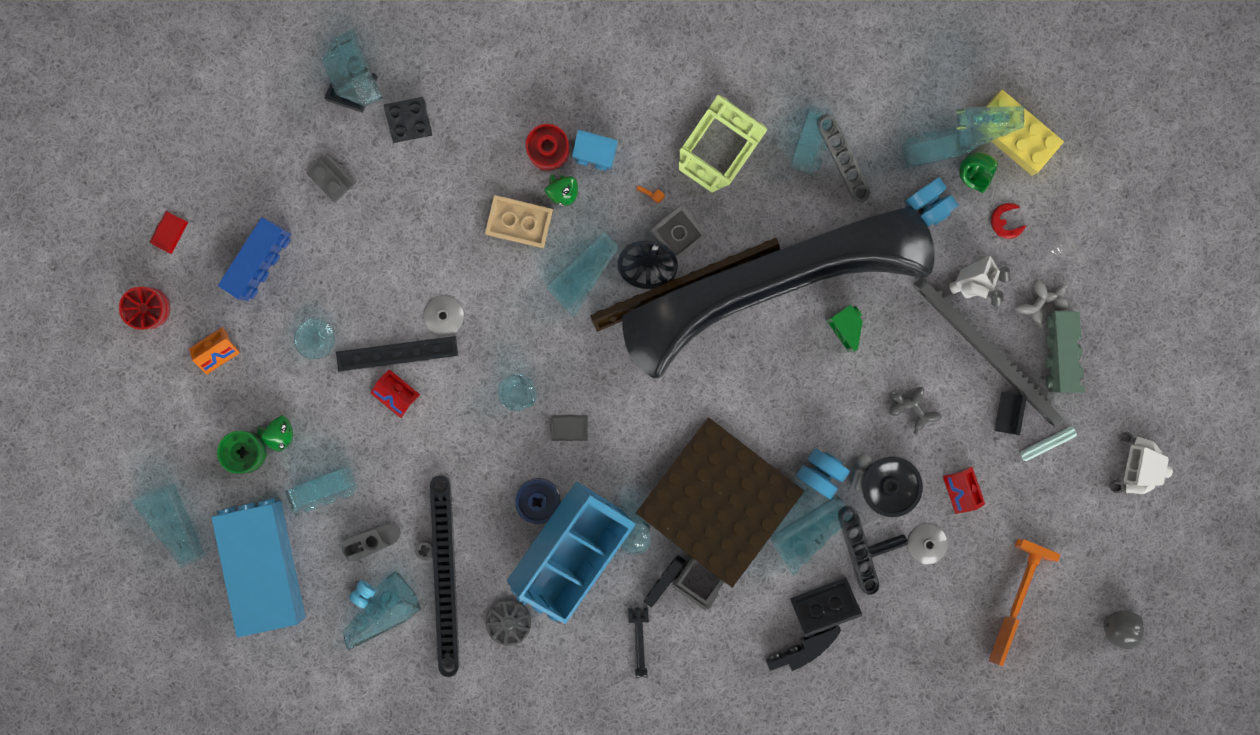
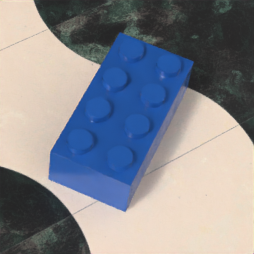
[218,217,291,301]

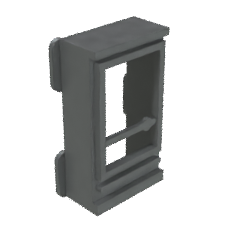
[671,555,724,611]

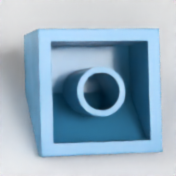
[572,130,618,172]

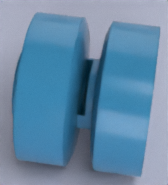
[904,177,959,227]
[796,448,850,500]

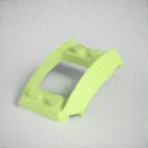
[679,95,768,192]

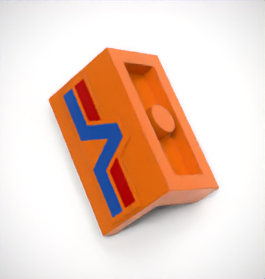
[189,327,240,375]

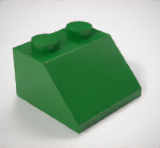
[826,304,863,353]

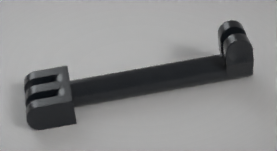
[628,607,649,678]

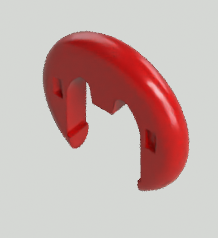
[991,203,1026,239]

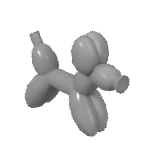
[1015,279,1069,328]

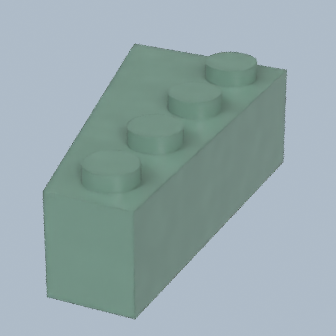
[1046,311,1085,393]

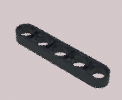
[838,506,880,595]

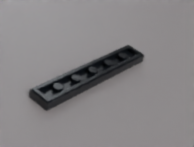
[336,336,459,372]

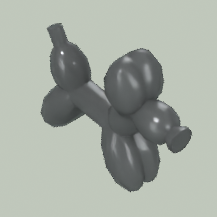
[889,387,942,435]

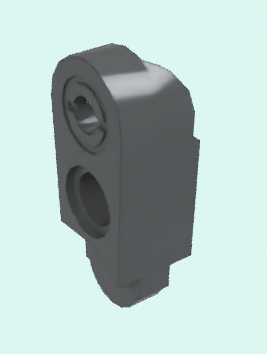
[342,523,401,562]

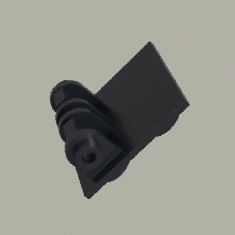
[383,97,433,143]

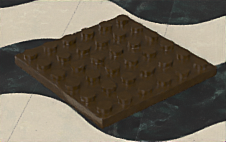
[635,417,804,588]

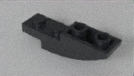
[766,625,841,671]

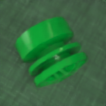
[217,431,267,474]

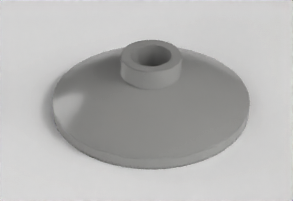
[424,296,464,336]
[908,524,948,564]

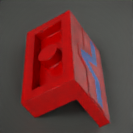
[370,369,420,418]
[942,466,985,514]

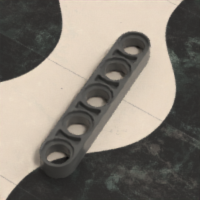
[817,114,870,202]

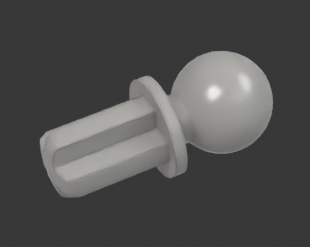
[850,454,873,491]

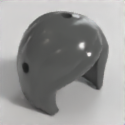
[1104,611,1144,649]

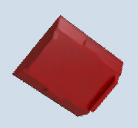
[149,211,189,254]

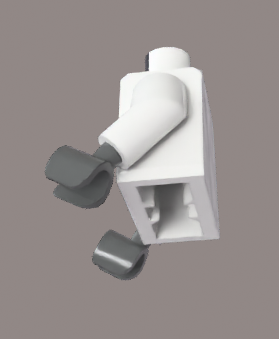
[949,256,1010,306]
[1110,432,1173,494]

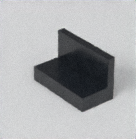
[994,392,1027,436]

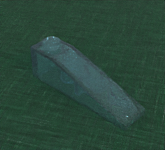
[343,571,421,650]

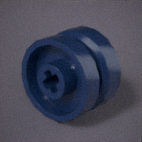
[515,478,561,524]

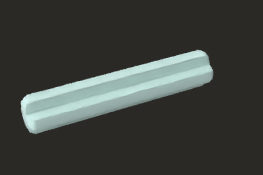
[1020,427,1077,461]

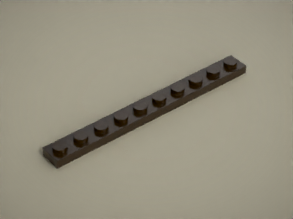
[590,238,781,332]

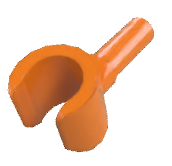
[636,185,665,203]

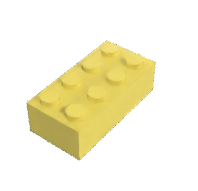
[971,90,1064,176]

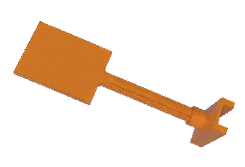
[988,539,1061,666]

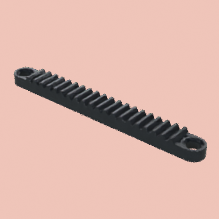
[430,475,459,677]

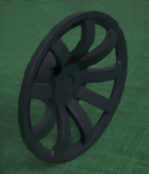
[617,240,678,289]

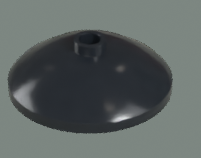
[862,456,923,517]

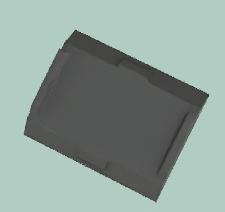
[551,415,588,441]

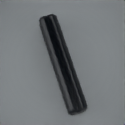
[854,534,908,558]

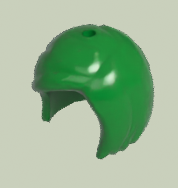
[959,152,998,193]

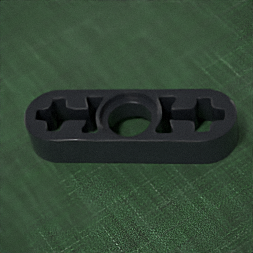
[643,555,686,608]

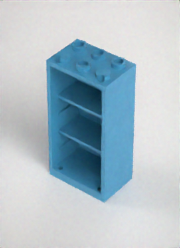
[507,481,636,624]
[211,498,306,638]

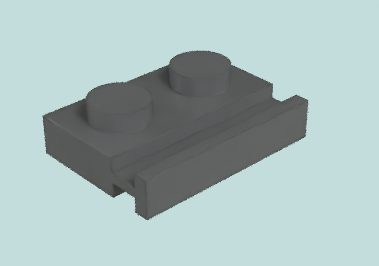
[306,153,356,203]

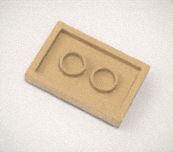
[485,195,553,249]

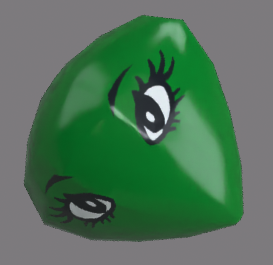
[544,175,578,207]
[257,415,293,452]

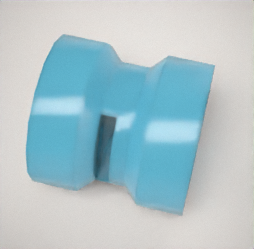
[348,580,377,608]

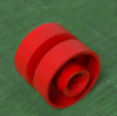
[526,124,570,171]
[119,287,170,330]

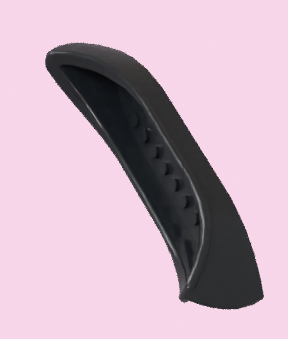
[622,206,935,379]

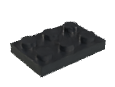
[790,578,862,637]

